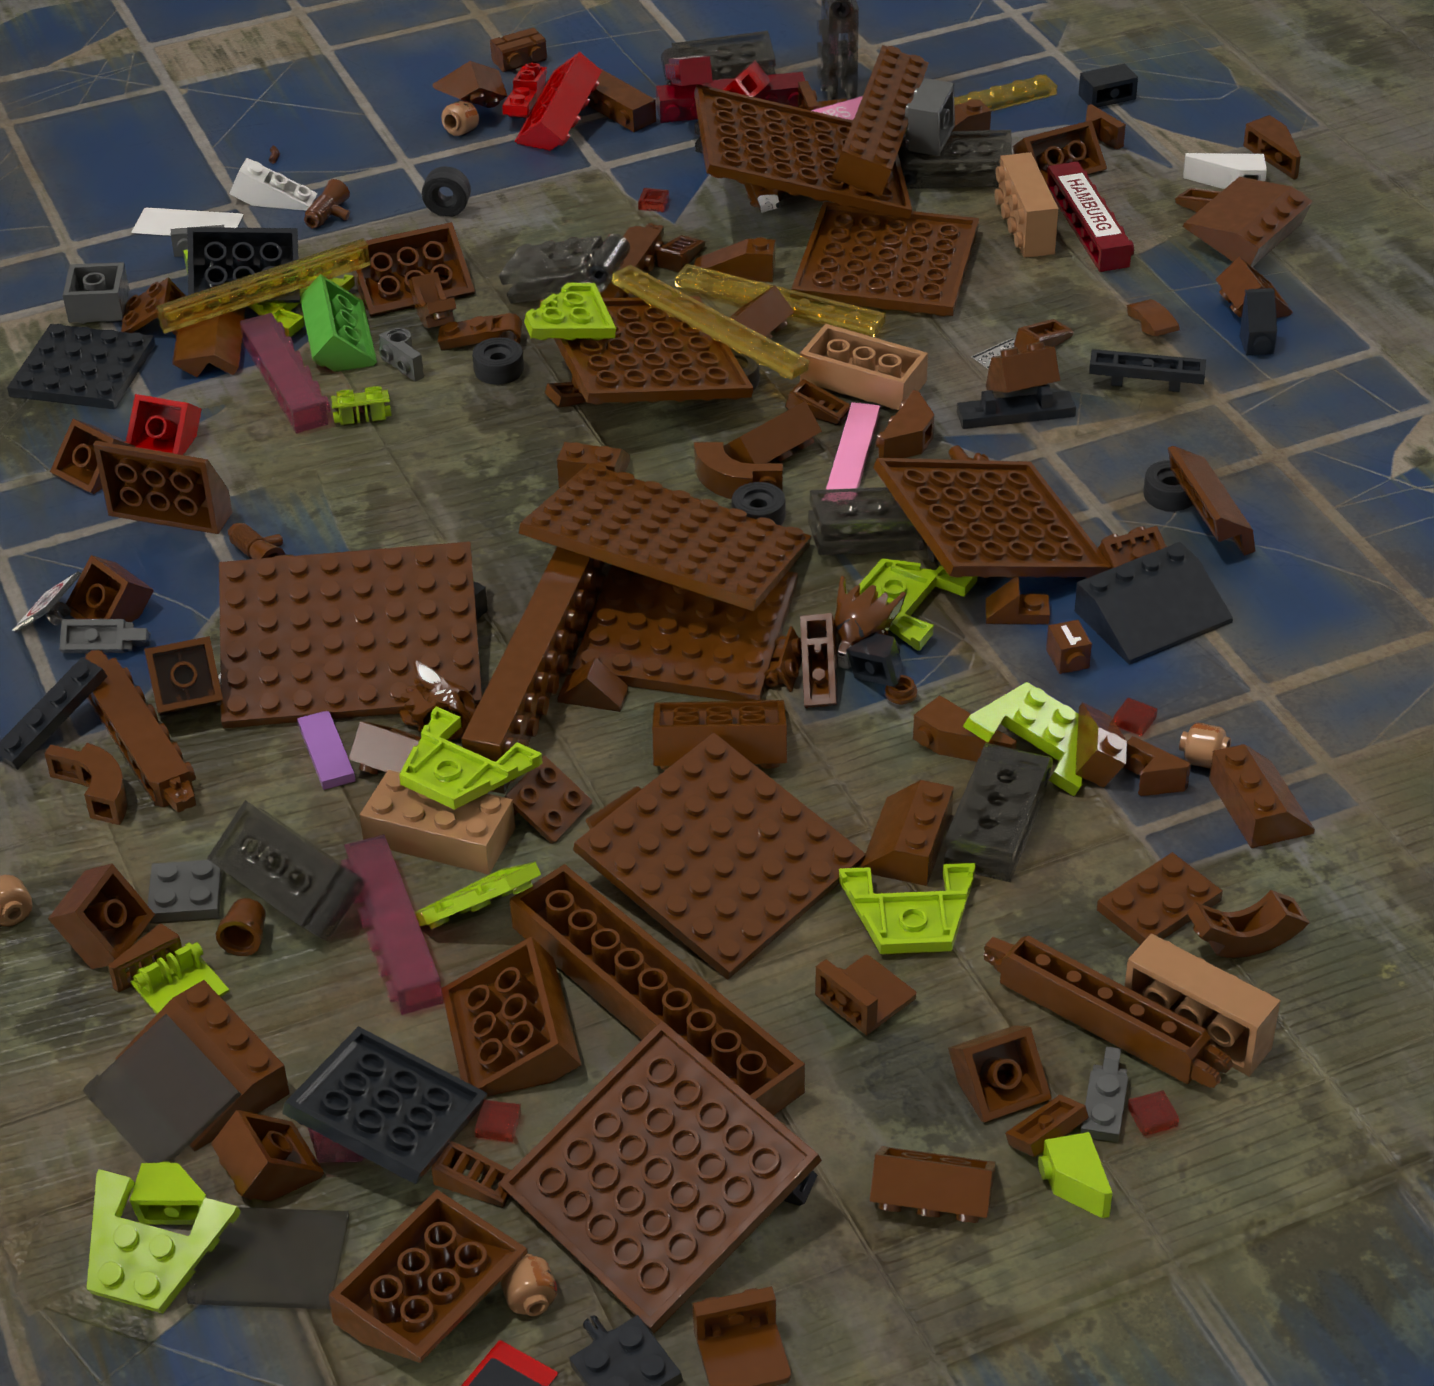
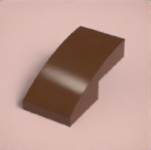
[1127,299,1180,336]
[545,376,586,407]

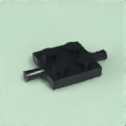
[569,1315,683,1386]

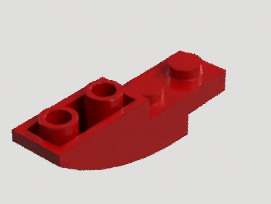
[722,60,771,97]
[502,63,547,118]

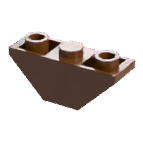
[876,390,934,458]

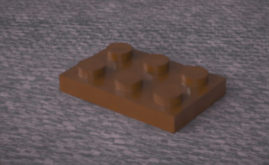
[1097,852,1223,945]

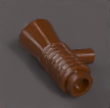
[304,179,350,228]
[228,523,285,559]

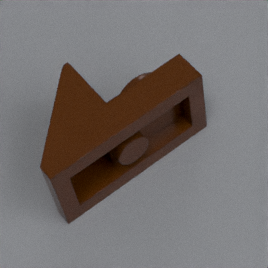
[1086,104,1126,150]
[985,577,1050,624]
[1123,736,1191,796]

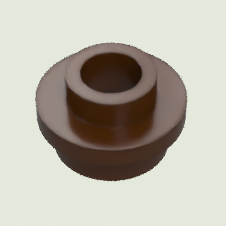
[885,675,917,705]

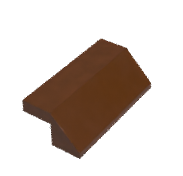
[173,296,246,377]
[1168,446,1256,556]

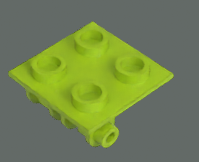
[331,386,392,425]
[130,942,230,1014]

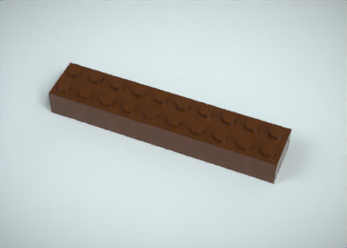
[832,45,929,196]
[461,546,607,794]
[510,864,805,1116]

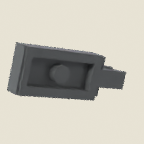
[59,619,151,653]
[1081,1046,1128,1143]

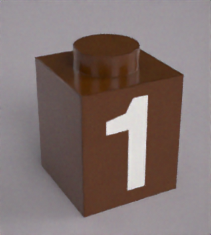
[1046,620,1092,674]

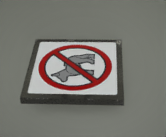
[13,571,81,633]

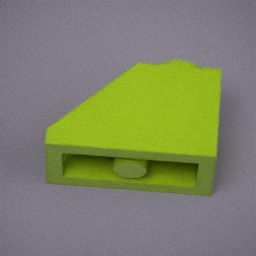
[1038,1132,1112,1218]
[129,1162,207,1225]

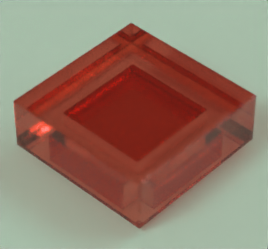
[638,188,669,212]
[1113,698,1158,736]
[1128,1090,1179,1136]
[475,1100,521,1142]

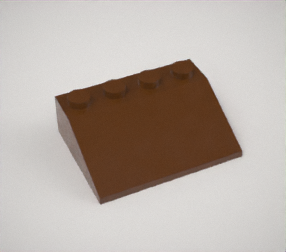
[1183,177,1313,267]
[347,222,475,317]
[93,441,233,534]
[652,700,787,770]
[441,936,581,1096]
[115,980,290,1152]
[329,1190,528,1363]

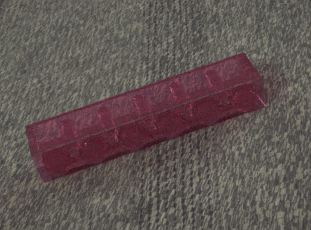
[240,313,331,433]
[341,834,443,1015]

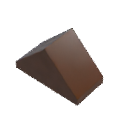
[558,657,629,712]

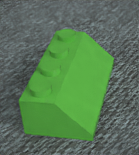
[300,274,377,372]

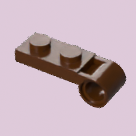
[438,313,522,350]

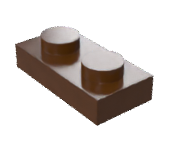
[1005,1094,1089,1157]

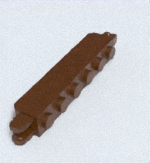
[589,223,664,298]
[85,649,196,812]
[984,935,1233,1088]

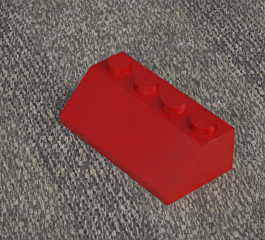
[515,52,602,151]

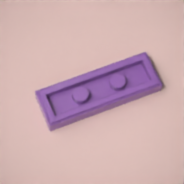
[297,711,355,790]

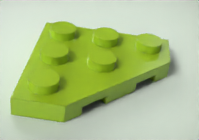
[524,283,616,340]
[411,862,541,929]

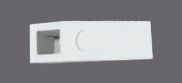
[1183,153,1267,189]
[229,158,317,211]

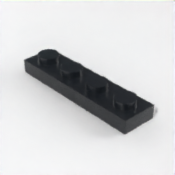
[0,657,108,770]

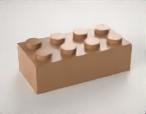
[995,152,1058,258]
[800,324,928,410]
[360,770,515,875]
[1125,933,1281,1077]

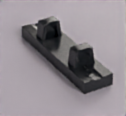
[1089,349,1206,392]
[956,384,1076,429]

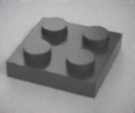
[148,859,223,923]

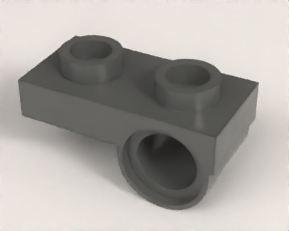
[379,328,424,382]

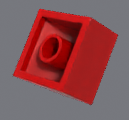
[126,394,202,455]

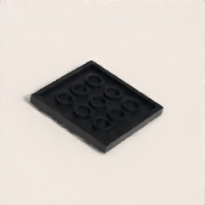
[7,324,155,409]
[282,1026,488,1184]

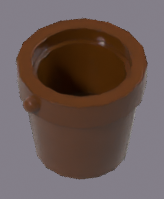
[215,898,266,956]

